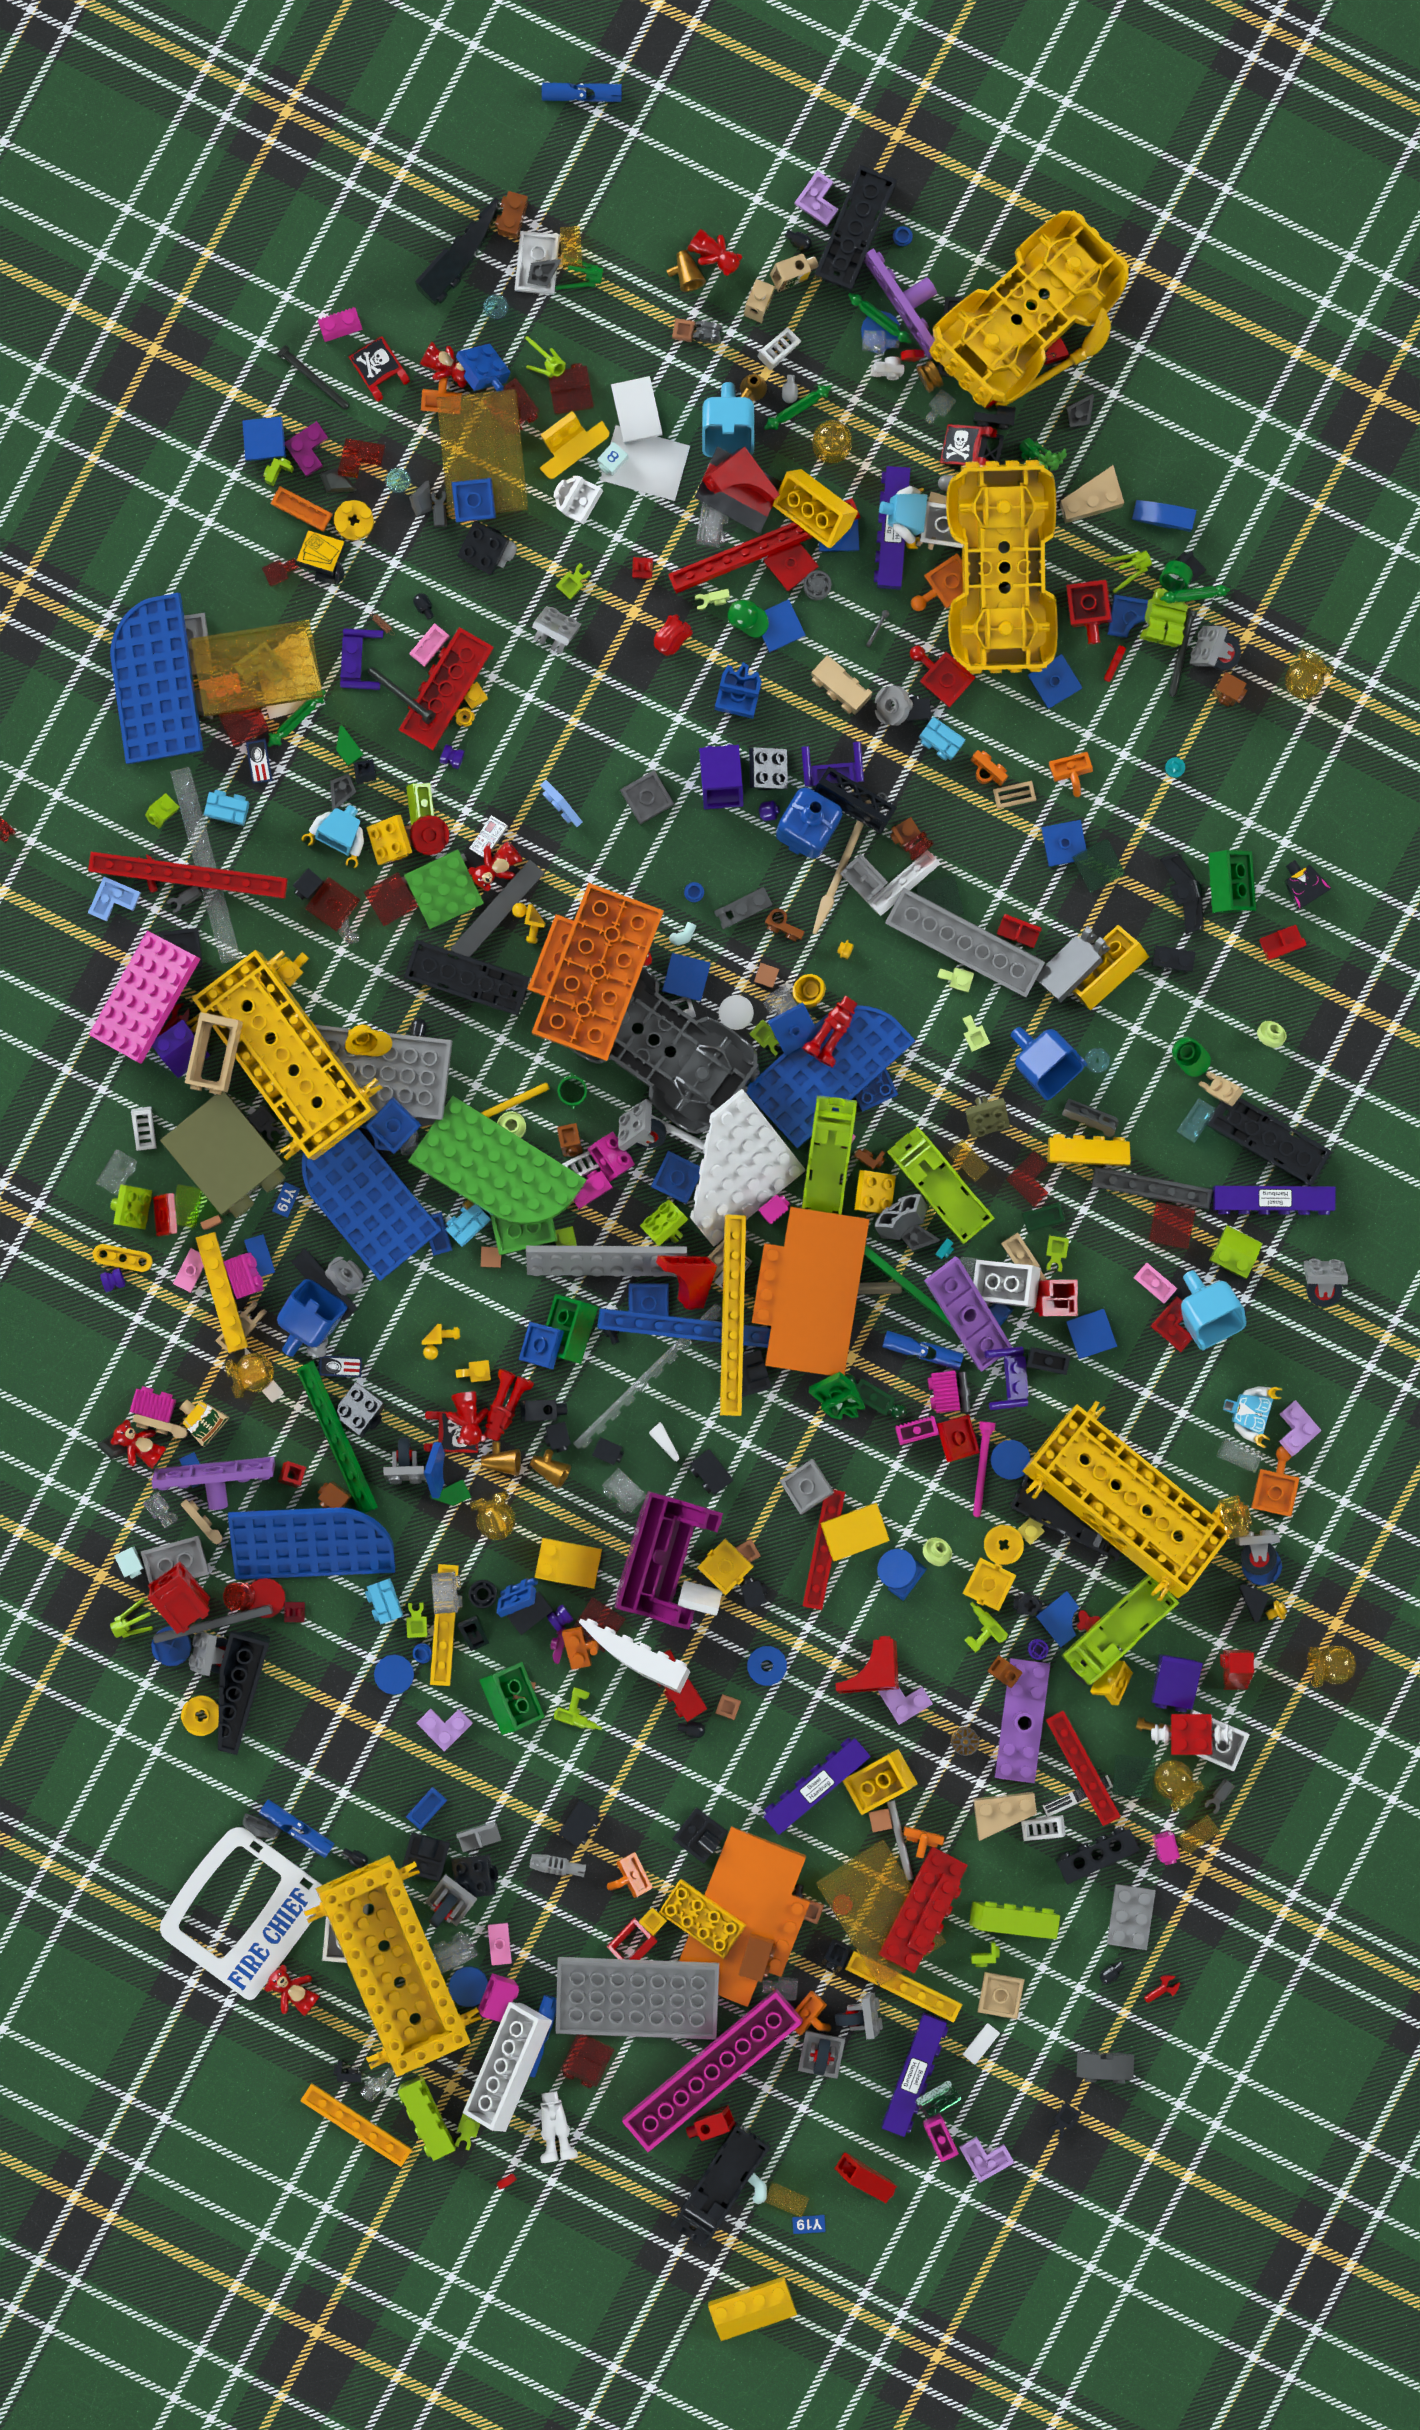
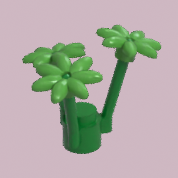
[1019,438,1067,471]

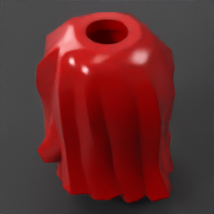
[653,614,693,656]

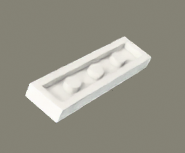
[868,850,940,916]

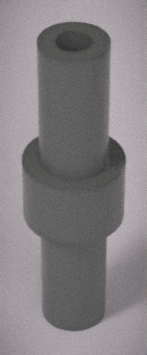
[958,1372,971,1412]

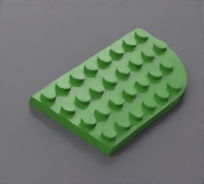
[408,1096,587,1225]

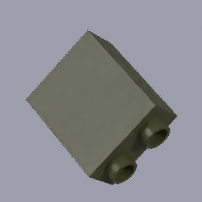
[160,1092,286,1219]

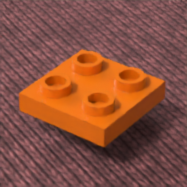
[971,750,1008,786]

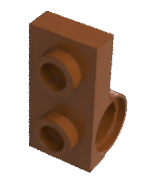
[765,909,805,942]

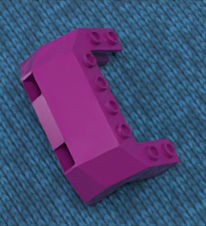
[615,1491,723,1630]

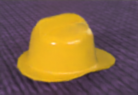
[345,1024,392,1056]

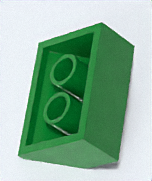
[1208,850,1256,913]
[546,1294,598,1364]
[479,1662,545,1735]

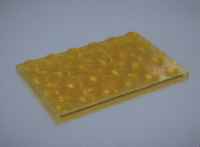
[437,389,528,518]
[191,620,323,716]
[815,1840,947,1986]

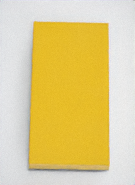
[659,1879,746,1959]

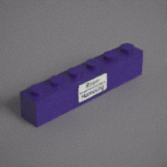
[874,466,910,590]
[1213,1186,1335,1215]
[763,1737,871,1835]
[881,2012,949,2137]

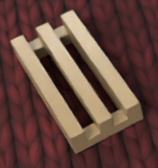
[993,781,1036,809]

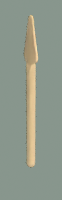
[813,800,872,934]

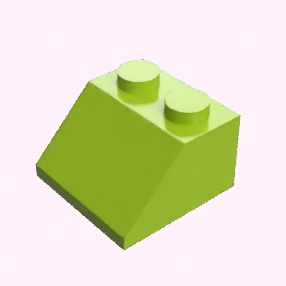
[1209,1225,1263,1279]

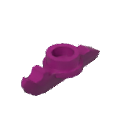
[551,1627,566,1664]

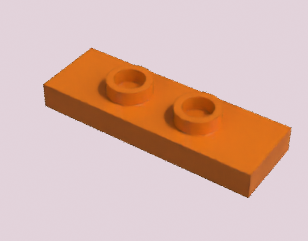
[270,486,333,532]

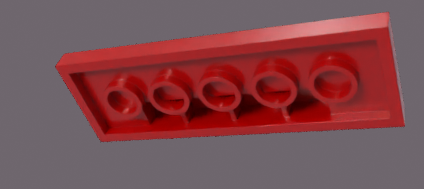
[398,627,494,750]
[878,1847,968,1974]

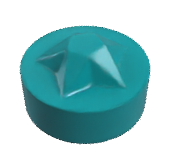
[1165,757,1185,778]

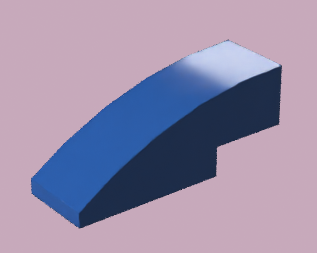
[1132,500,1197,532]

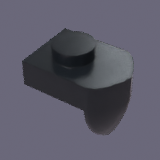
[315,561,344,585]

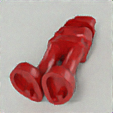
[802,996,857,1068]
[484,1369,534,1441]

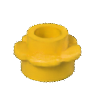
[455,707,475,727]
[837,940,854,959]

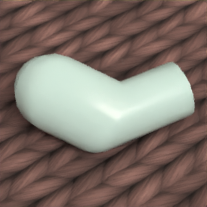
[669,922,696,946]
[748,2173,767,2204]

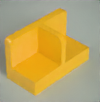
[1090,1661,1133,1705]

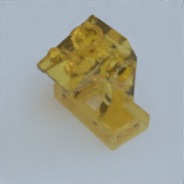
[1218,1496,1253,1540]

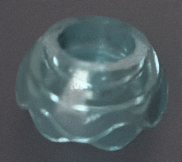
[483,294,508,319]
[385,468,411,493]
[1085,1048,1110,1073]

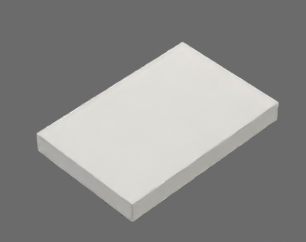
[515,231,560,295]
[611,376,663,443]
[678,1580,722,1616]

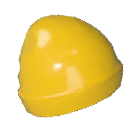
[792,974,826,1008]

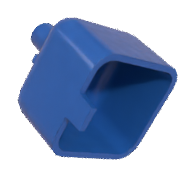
[775,787,843,859]
[1011,1027,1088,1100]
[277,1279,347,1357]

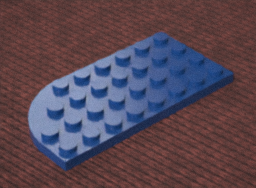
[110,593,204,764]
[746,1006,916,1149]
[302,1128,442,1281]
[228,1507,396,1580]

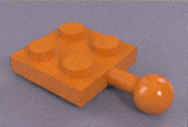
[911,553,963,611]
[1251,1446,1300,1517]

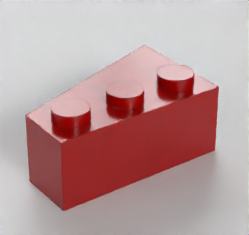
[657,1649,707,1722]
[1220,1649,1254,1690]

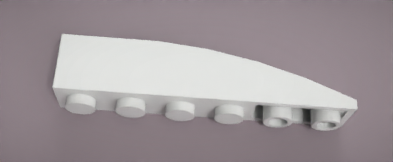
[579,1618,690,1693]

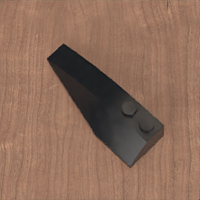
[415,198,500,305]
[218,1631,270,1755]

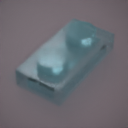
[1177,1098,1215,1143]

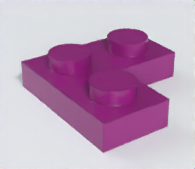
[285,421,328,477]

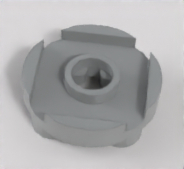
[875,685,913,726]
[325,1257,364,1295]

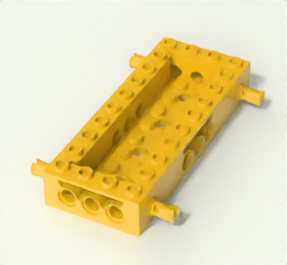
[187,950,383,1160]
[1022,1401,1233,1601]
[303,1855,482,2077]

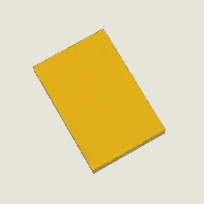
[820,1503,890,1561]

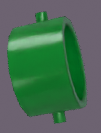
[1159,560,1193,593]
[557,1073,588,1109]

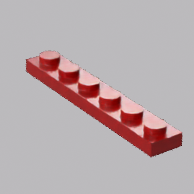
[802,1490,845,1610]
[1045,1710,1121,1826]

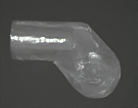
[339,917,359,944]

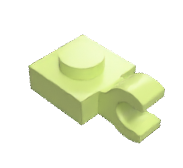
[695,589,730,610]
[937,967,974,993]
[963,1015,990,1052]

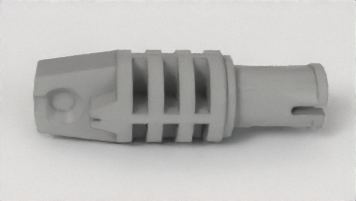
[530,1854,586,1877]

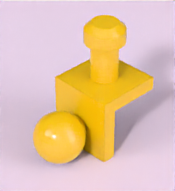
[512,903,546,944]
[422,1324,460,1360]

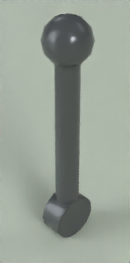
[866,610,889,647]

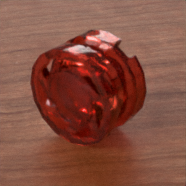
[0,816,16,844]
[903,831,934,861]
[223,1582,255,1611]

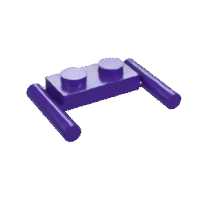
[340,628,384,690]
[801,742,864,787]
[984,1347,1029,1410]

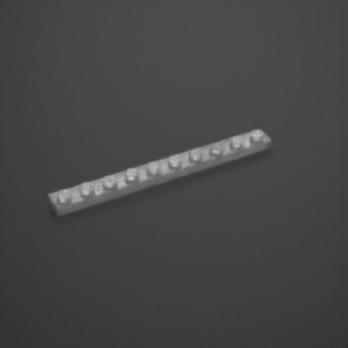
[170,767,241,964]
[573,1303,721,1449]

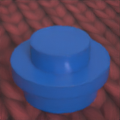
[893,226,913,247]
[684,882,704,902]
[413,1643,432,1663]

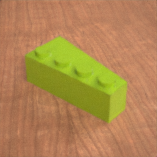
[969,1901,1060,1939]
[398,2075,456,2161]

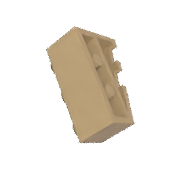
[1060,465,1124,523]
[811,655,872,715]
[973,1792,1037,1841]

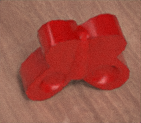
[1077,1610,1100,1631]

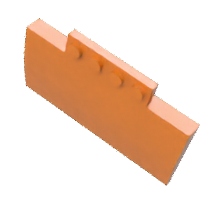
[527,883,664,1061]
[752,1206,870,1376]
[679,1826,810,2007]

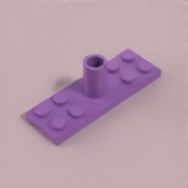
[865,248,937,361]
[924,1256,1012,1372]
[152,1457,275,1510]
[995,1658,1050,1783]

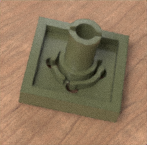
[965,1096,1010,1138]

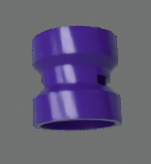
[439,744,465,769]
[100,1268,126,1293]
[546,1604,574,1632]
[1028,1639,1049,1660]

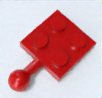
[910,646,976,708]

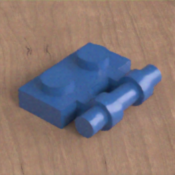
[497,1577,538,1617]

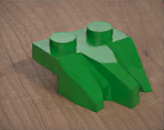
[809,1372,865,1420]

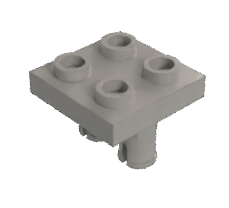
[532,606,582,653]

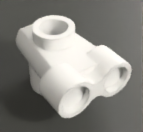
[871,357,904,380]

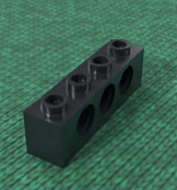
[1056,1826,1140,1885]

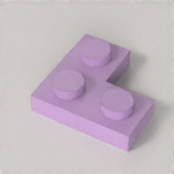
[794,171,838,227]
[1279,1400,1321,1456]
[878,1687,933,1725]
[417,1709,473,1751]
[959,2136,1014,2183]

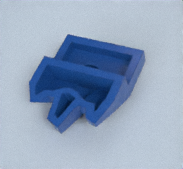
[714,662,762,719]

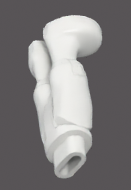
[540,2091,578,2163]

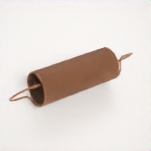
[370,612,395,635]

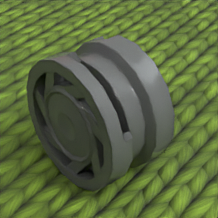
[693,321,722,344]
[803,570,832,600]

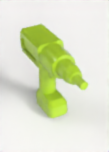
[964,1602,1008,1652]
[554,1687,602,1730]

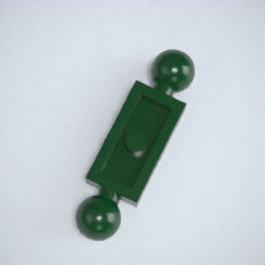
[845,1374,907,1420]

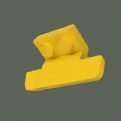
[540,411,609,479]

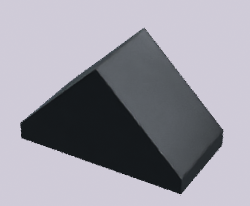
[1238,1584,1269,1623]
[457,1615,489,1651]

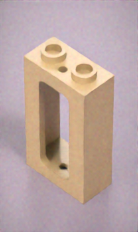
[185,1012,243,1095]

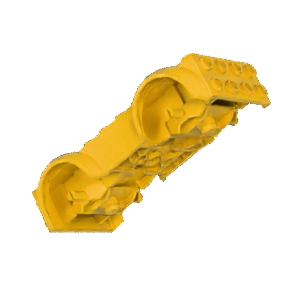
[929,210,1130,408]
[946,460,1058,674]

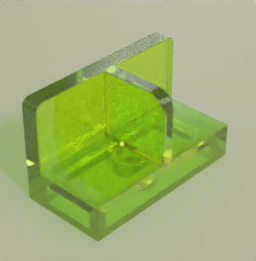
[174,1185,203,1228]

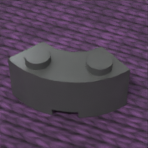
[874,1194,928,1240]
[1077,2051,1134,2084]

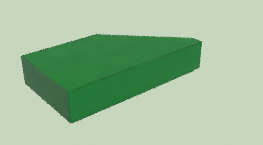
[336,725,364,767]
[430,1479,472,1506]

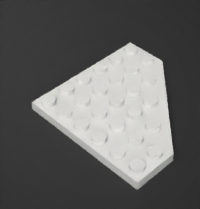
[690,1089,806,1246]

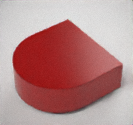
[901,349,925,362]

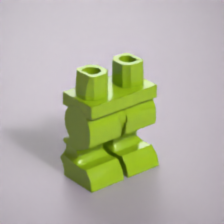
[1139,588,1188,647]

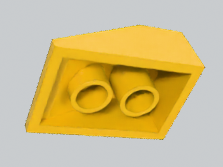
[535,1538,602,1589]
[843,1749,918,1815]

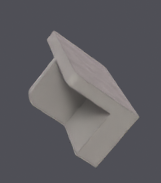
[456,1821,501,1852]

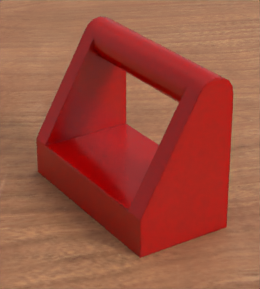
[607,1917,658,1960]

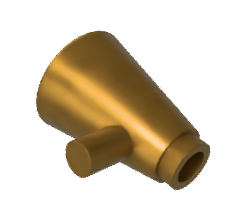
[667,250,706,292]
[740,374,767,401]
[481,1441,521,1476]
[530,1449,571,1489]

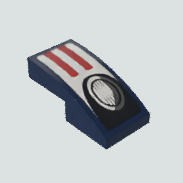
[246,738,273,784]
[318,1356,362,1378]

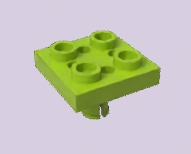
[111,1184,152,1230]
[640,1199,688,1246]

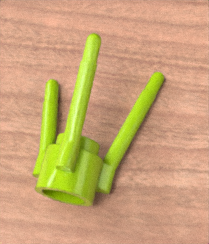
[525,336,566,378]
[1105,551,1152,593]
[110,1598,153,1638]

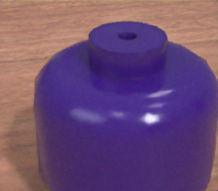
[759,801,780,821]

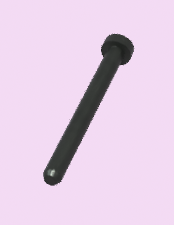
[277,345,349,410]
[1169,609,1198,697]
[368,667,436,724]

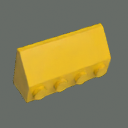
[772,469,858,548]
[1072,925,1149,1011]
[1047,1134,1130,1166]
[708,2276,797,2341]

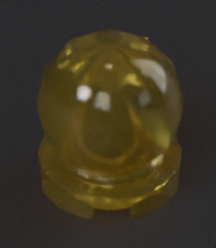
[812,420,852,463]
[1285,648,1335,699]
[224,1353,274,1399]
[470,1490,516,1540]
[1308,1645,1356,1688]
[1154,1760,1205,1812]

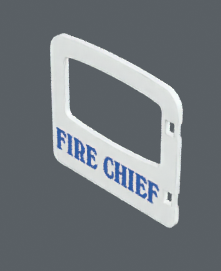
[160,1827,322,2000]

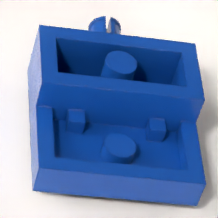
[456,344,510,392]

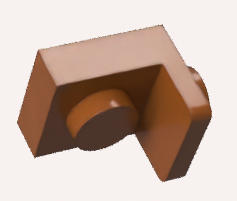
[889,817,921,847]
[557,1123,583,1157]
[854,1148,886,1170]
[988,1655,1022,1688]

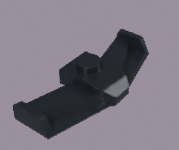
[1160,853,1204,935]

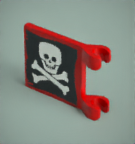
[349,336,410,402]
[940,424,997,466]
[424,1411,479,1453]

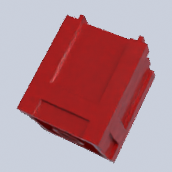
[148,1561,210,1634]

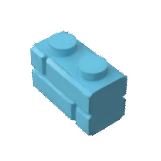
[919,716,966,761]
[204,790,250,826]
[445,1204,491,1247]
[365,1578,404,1625]

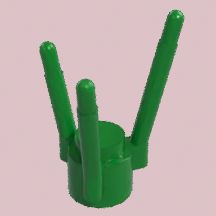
[555,256,603,290]

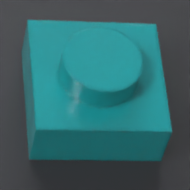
[935,1238,954,1259]

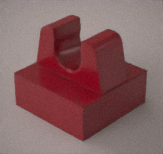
[284,1602,305,1622]

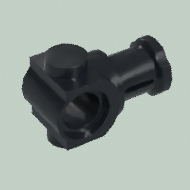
[1013,1593,1042,1616]

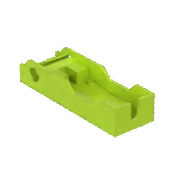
[801,1095,857,1214]
[886,1126,995,1244]
[1061,1575,1179,1685]

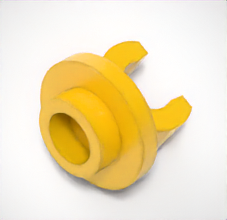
[1266,1600,1287,1620]

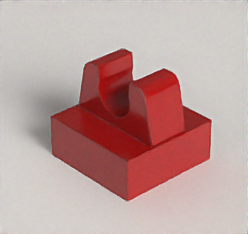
[632,557,653,579]

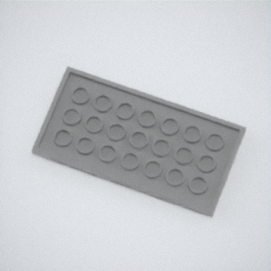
[289,1025,453,1120]
[556,1957,719,2039]

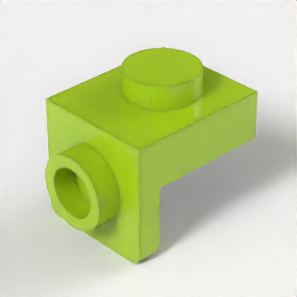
[263,457,294,486]
[145,793,180,829]
[971,1941,1000,1967]

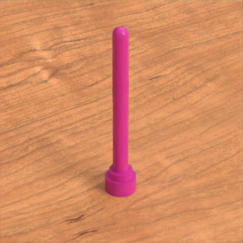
[973,1421,996,1517]

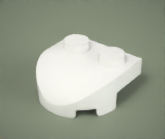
[554,476,603,525]

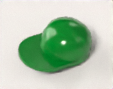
[727,599,769,637]
[1172,1037,1211,1077]

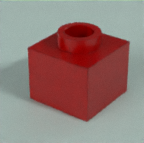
[278,1461,306,1488]

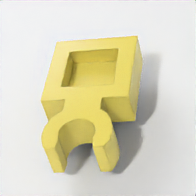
[1017,1518,1051,1545]

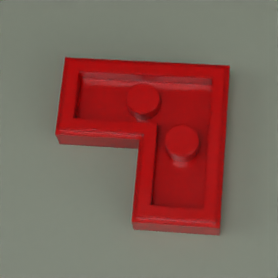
[1151,1296,1193,1352]

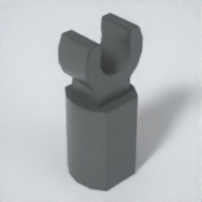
[431,491,447,527]
[167,886,202,914]
[1204,1778,1235,1814]

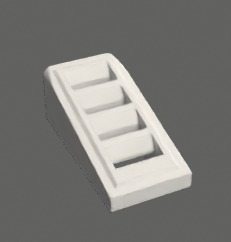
[758,327,801,370]
[131,1107,157,1151]
[563,1151,600,1177]
[649,1422,679,1462]
[1021,1815,1065,1841]

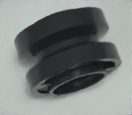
[469,1580,497,1608]

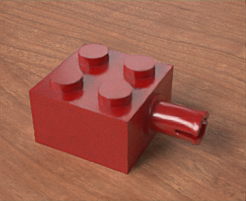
[1066,580,1112,645]

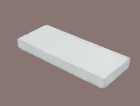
[963,2023,1000,2064]

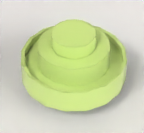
[1257,1021,1287,1048]
[497,1112,526,1138]
[923,1537,952,1566]

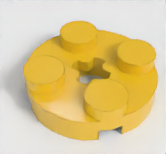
[334,500,374,541]
[984,1525,1024,1565]
[181,1695,219,1736]

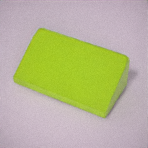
[406,783,434,825]

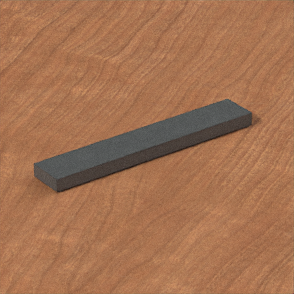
[450,860,545,957]
[1091,1167,1213,1209]
[153,1604,273,1643]

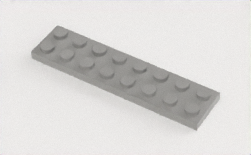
[885,888,1045,997]
[526,1245,687,1277]

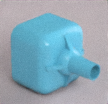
[702,382,754,457]
[1181,1270,1246,1350]

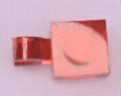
[262,558,299,587]

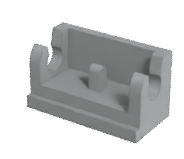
[840,853,888,902]

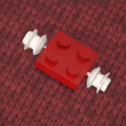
[1151,1714,1233,1755]

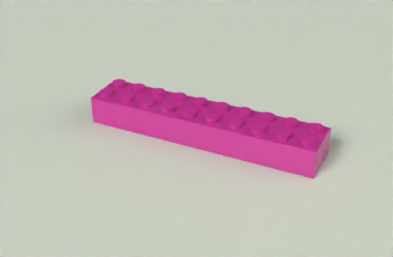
[622,1988,803,2152]

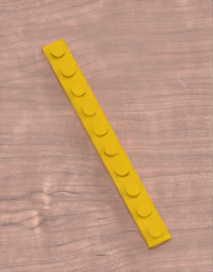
[720,1215,746,1416]

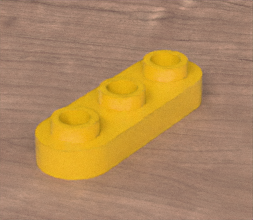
[93,1244,153,1272]

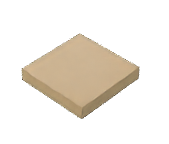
[977,1972,1024,2019]

